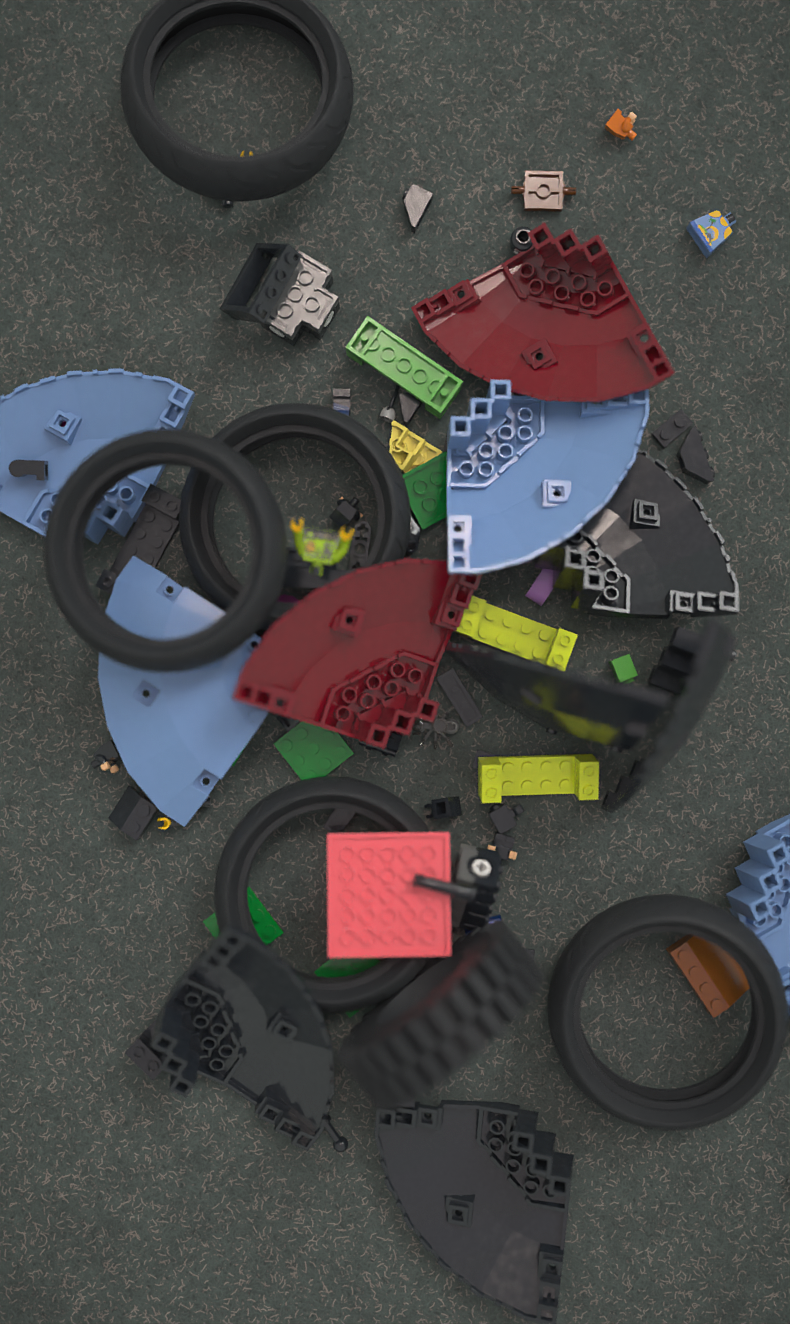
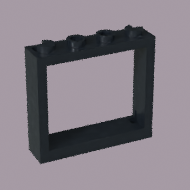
[220,243,303,324]

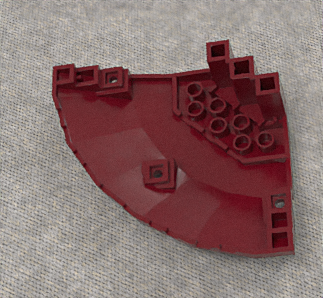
[411,222,675,403]
[232,559,482,749]

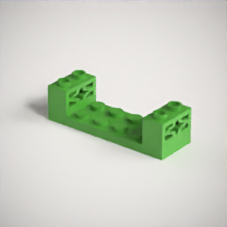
[345,316,463,419]

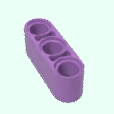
[525,569,553,606]

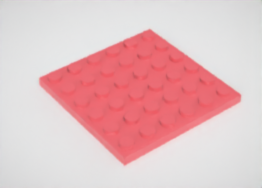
[328,832,451,957]

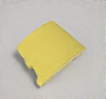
[389,420,443,473]

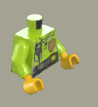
[291,518,354,576]

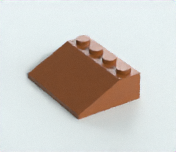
[666,934,749,1018]

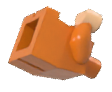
[605,109,637,141]

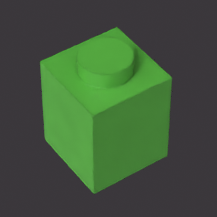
[609,654,638,684]

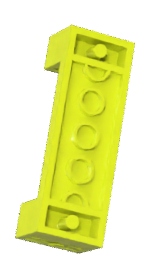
[454,595,578,672]
[478,754,599,803]

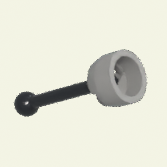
[379,385,400,423]

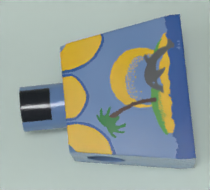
[686,210,736,258]

